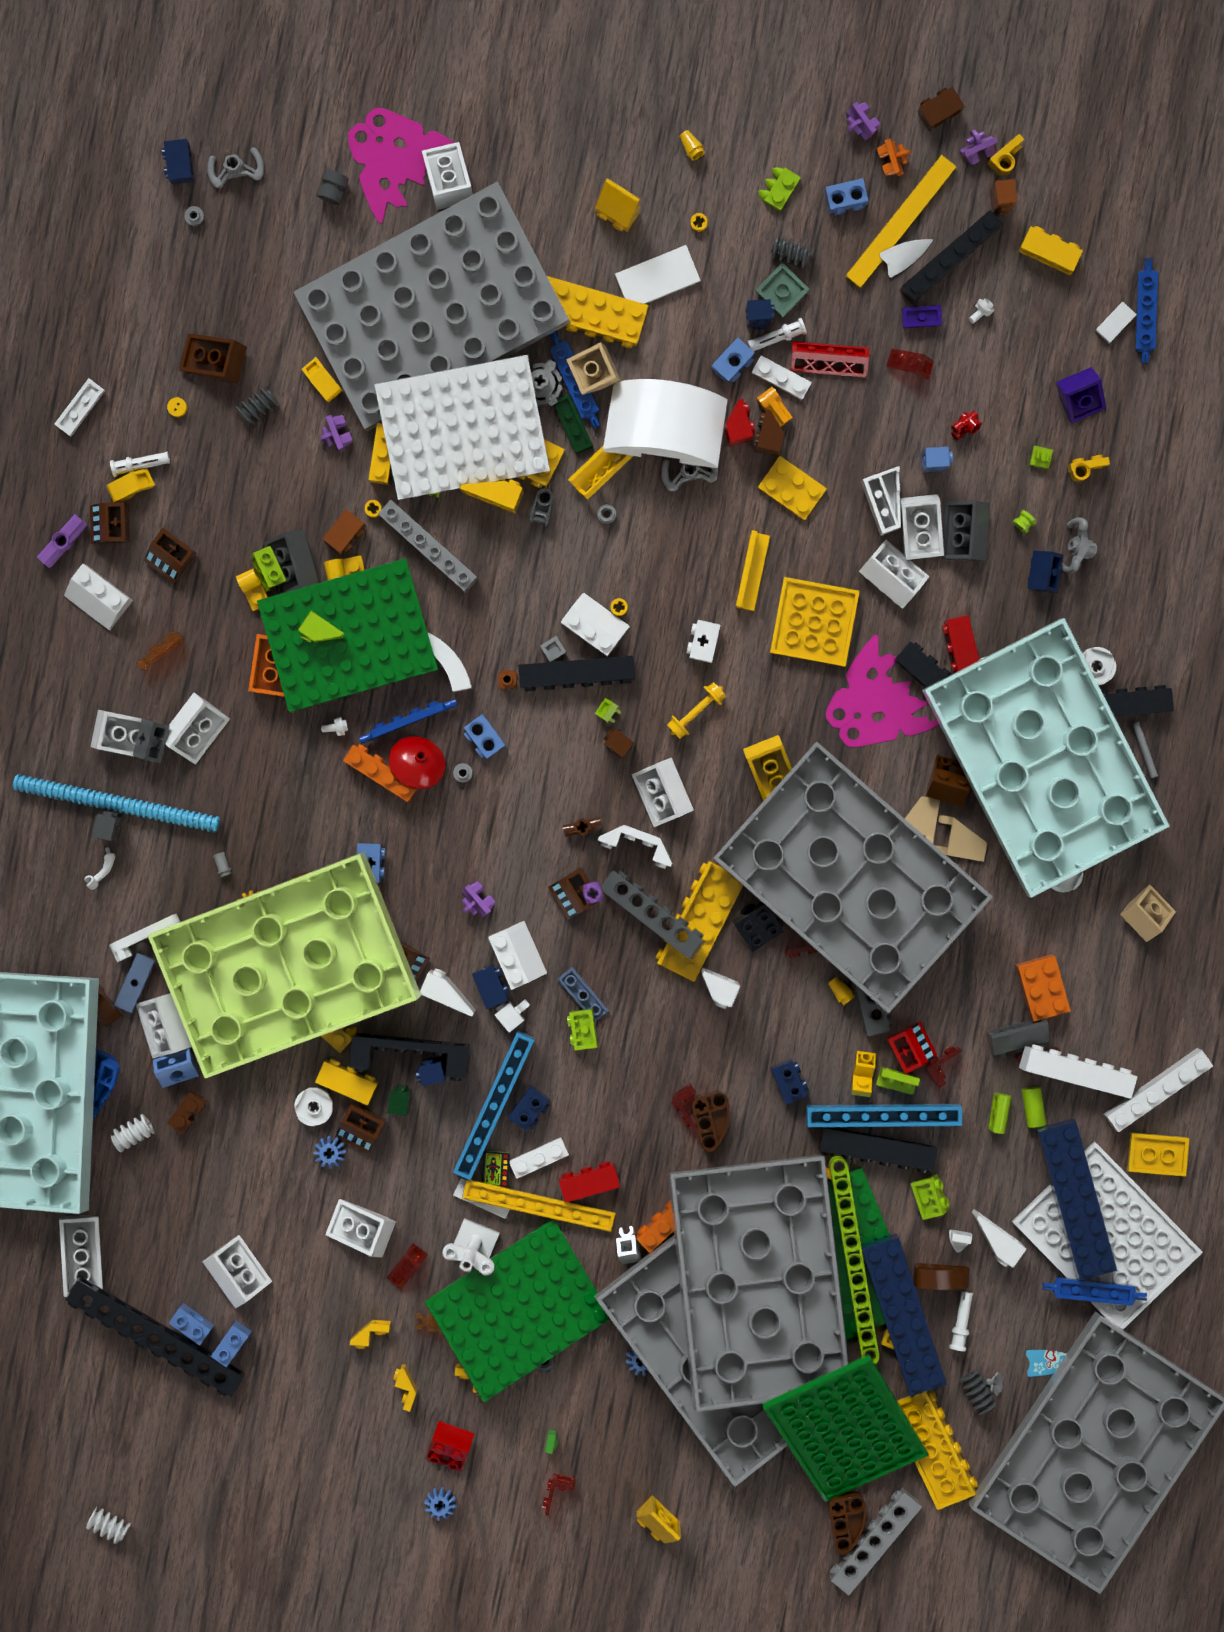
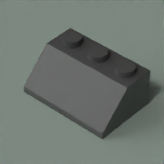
[941,500,990,561]
[264,529,319,594]
[985,1019,1050,1058]

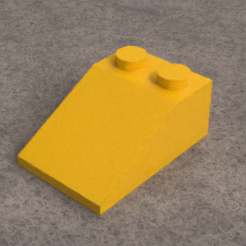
[595,178,640,232]
[460,480,524,514]
[743,735,792,801]
[636,1495,681,1543]

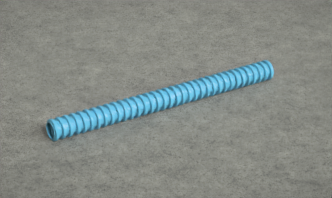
[13,774,220,833]

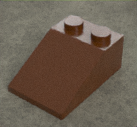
[179,333,247,384]

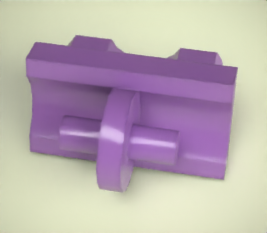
[846,102,880,141]
[959,129,998,165]
[319,415,353,452]
[461,881,496,917]

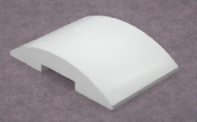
[603,379,728,469]

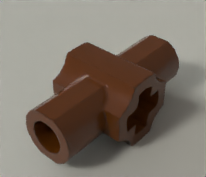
[563,817,603,837]

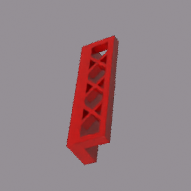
[790,341,869,378]

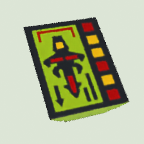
[482,1151,510,1188]

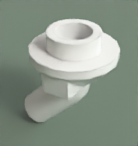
[969,299,994,324]
[321,717,348,736]

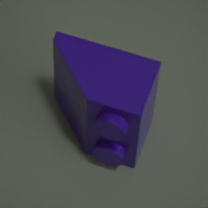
[1056,367,1107,424]

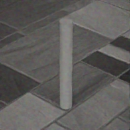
[1132,722,1158,778]

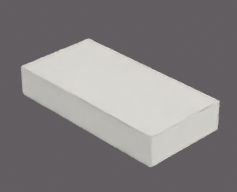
[1095,301,1136,344]

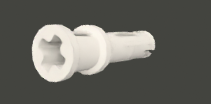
[748,318,807,352]
[110,451,170,478]
[949,1291,973,1351]

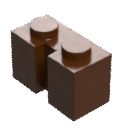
[918,87,965,131]
[603,728,634,758]
[167,1090,209,1134]

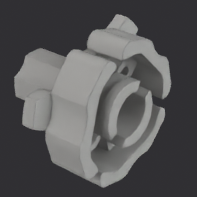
[530,360,563,407]

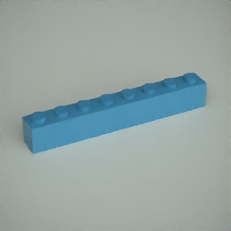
[453,1030,535,1180]
[806,1104,962,1127]

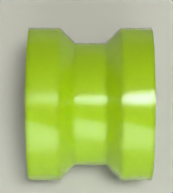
[1012,510,1037,534]

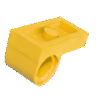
[987,134,1024,177]
[324,555,365,580]
[236,568,268,612]

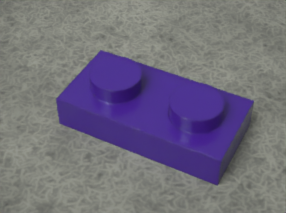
[902,305,942,329]

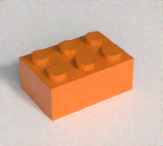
[248,634,285,697]
[1015,954,1071,1022]

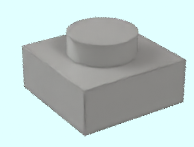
[540,636,567,662]

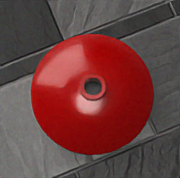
[388,736,446,790]

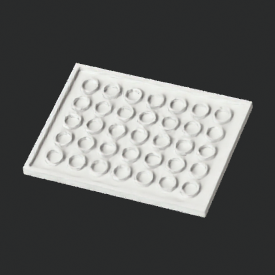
[374,355,550,500]
[1012,1141,1203,1329]

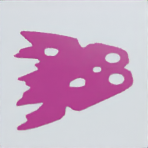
[348,108,454,223]
[826,634,939,747]

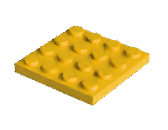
[770,577,860,667]

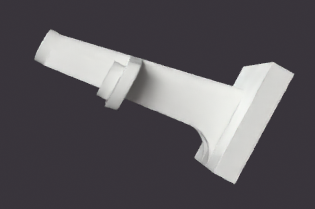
[443,1218,499,1275]

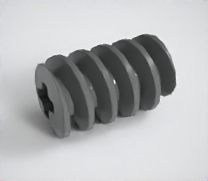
[770,234,813,269]
[235,386,279,424]
[959,1370,996,1414]

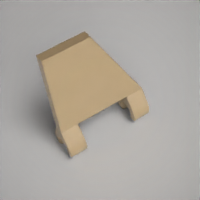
[905,796,940,843]
[935,815,987,862]

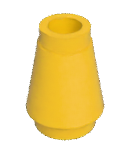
[679,130,705,161]
[828,977,855,1006]

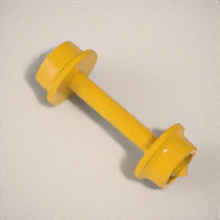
[667,682,726,739]

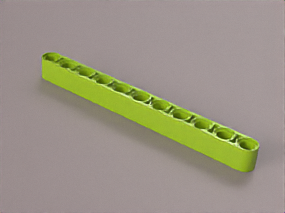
[829,1156,879,1364]

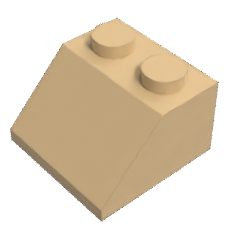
[566,342,621,395]
[1121,884,1176,942]

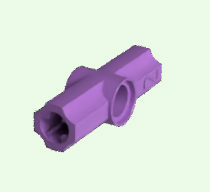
[37,514,88,568]
[583,881,604,904]

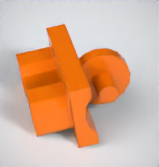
[877,138,911,176]

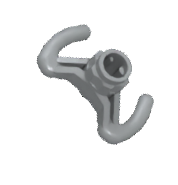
[207,147,265,188]
[661,459,718,491]
[1061,517,1097,574]

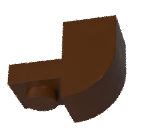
[97,983,122,1027]

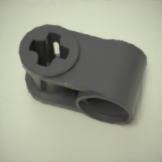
[529,489,554,527]

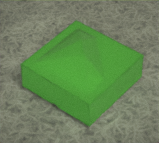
[545,1429,558,1454]

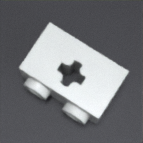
[686,620,720,663]

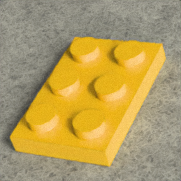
[758,456,827,521]
[1127,1132,1189,1177]

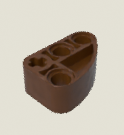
[692,1091,729,1152]
[913,1263,970,1290]
[828,1491,866,1554]

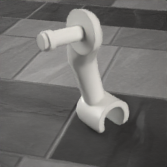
[85,847,115,890]

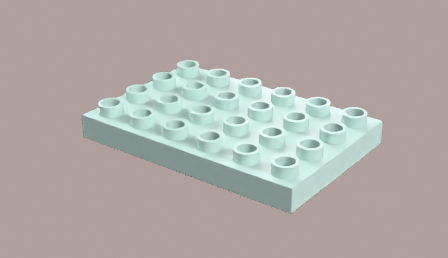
[922,618,1169,898]
[0,972,99,1214]

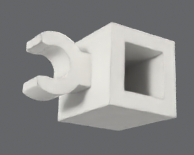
[495,999,530,1032]
[616,1226,641,1264]

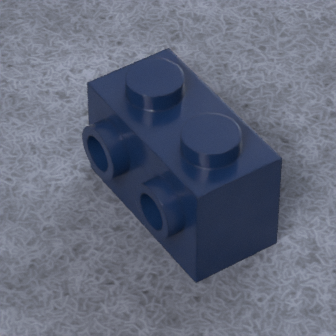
[162,139,195,184]
[745,299,775,330]
[1027,551,1063,593]
[472,964,510,1009]
[416,1057,447,1086]
[770,1059,809,1105]
[508,1085,550,1131]

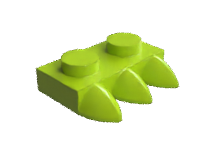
[758,167,801,212]

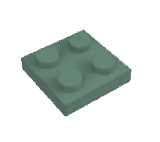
[755,263,810,318]

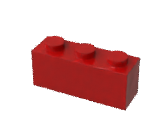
[942,615,979,674]
[559,1161,620,1203]

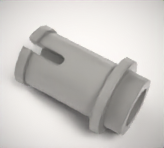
[213,852,232,878]

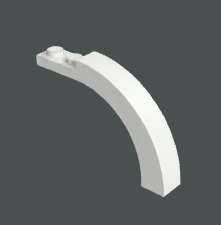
[428,633,472,692]

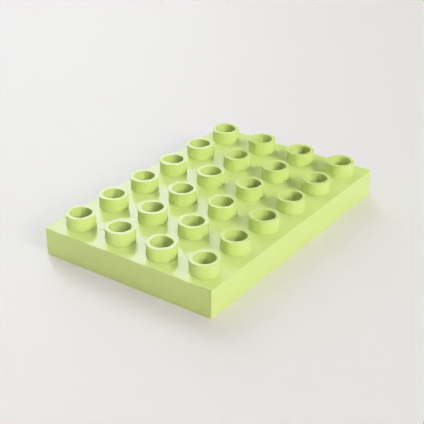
[148,852,421,1078]

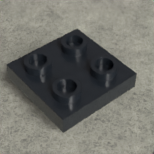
[732,902,784,952]

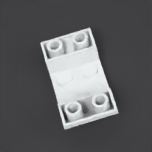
[598,825,672,869]

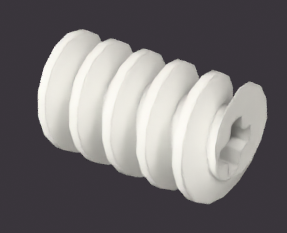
[111,1114,155,1152]
[86,1507,131,1544]

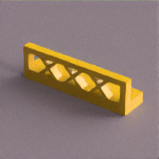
[568,445,633,500]
[735,530,770,611]

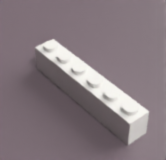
[1019,1044,1137,1099]
[1103,1048,1213,1133]

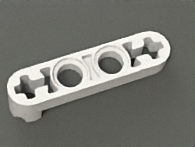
[109,913,180,962]

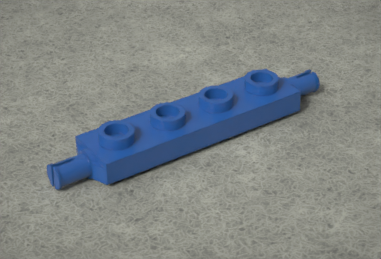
[1136,258,1158,364]
[549,331,601,429]
[359,699,458,744]
[1042,1277,1147,1306]

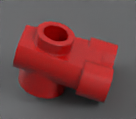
[951,411,982,441]

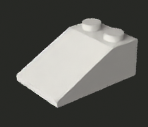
[422,142,473,210]
[900,494,944,560]
[91,710,142,756]
[420,968,476,1016]
[325,1199,396,1257]
[972,1209,1026,1267]

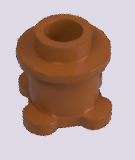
[498,670,517,689]

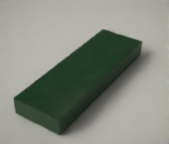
[553,394,593,454]

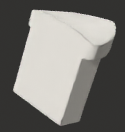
[949,1230,972,1253]

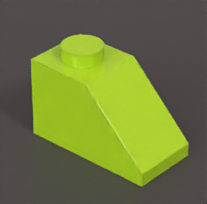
[298,611,345,643]

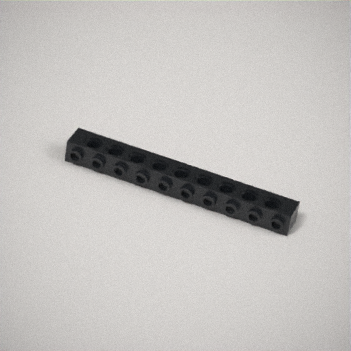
[66,1276,244,1397]

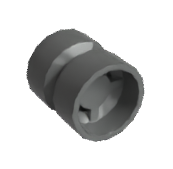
[316,169,349,205]

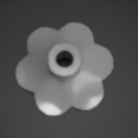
[986,1372,1004,1397]

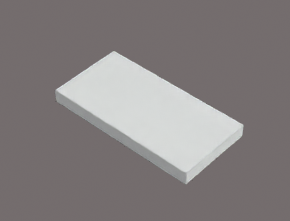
[615,245,701,304]

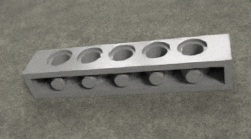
[378,500,478,593]
[830,1487,922,1596]

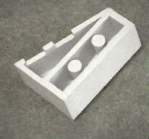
[861,466,901,536]

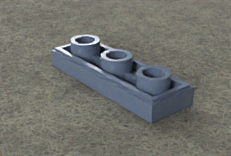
[114,953,156,1013]
[558,967,609,1022]

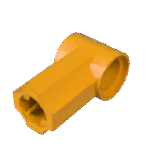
[756,387,793,427]

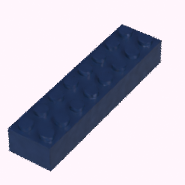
[1035,1119,1117,1281]
[861,1234,947,1396]

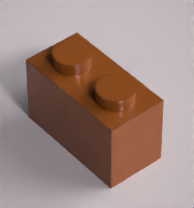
[990,179,1017,215]
[322,509,366,555]

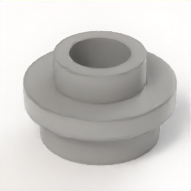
[184,206,204,226]
[597,505,616,524]
[453,763,473,782]

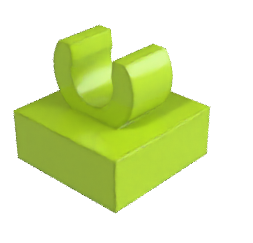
[1029,446,1053,470]
[595,698,621,723]

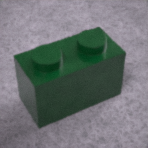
[387,1084,412,1116]

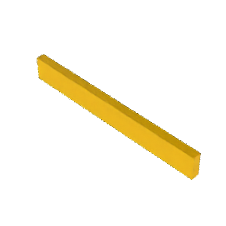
[845,155,957,288]
[462,1179,616,1232]

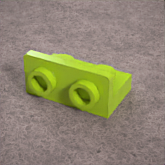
[250,546,286,592]
[567,1009,598,1050]
[876,1066,920,1095]
[911,1174,949,1220]

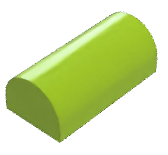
[1021,1086,1047,1128]
[988,1092,1011,1134]

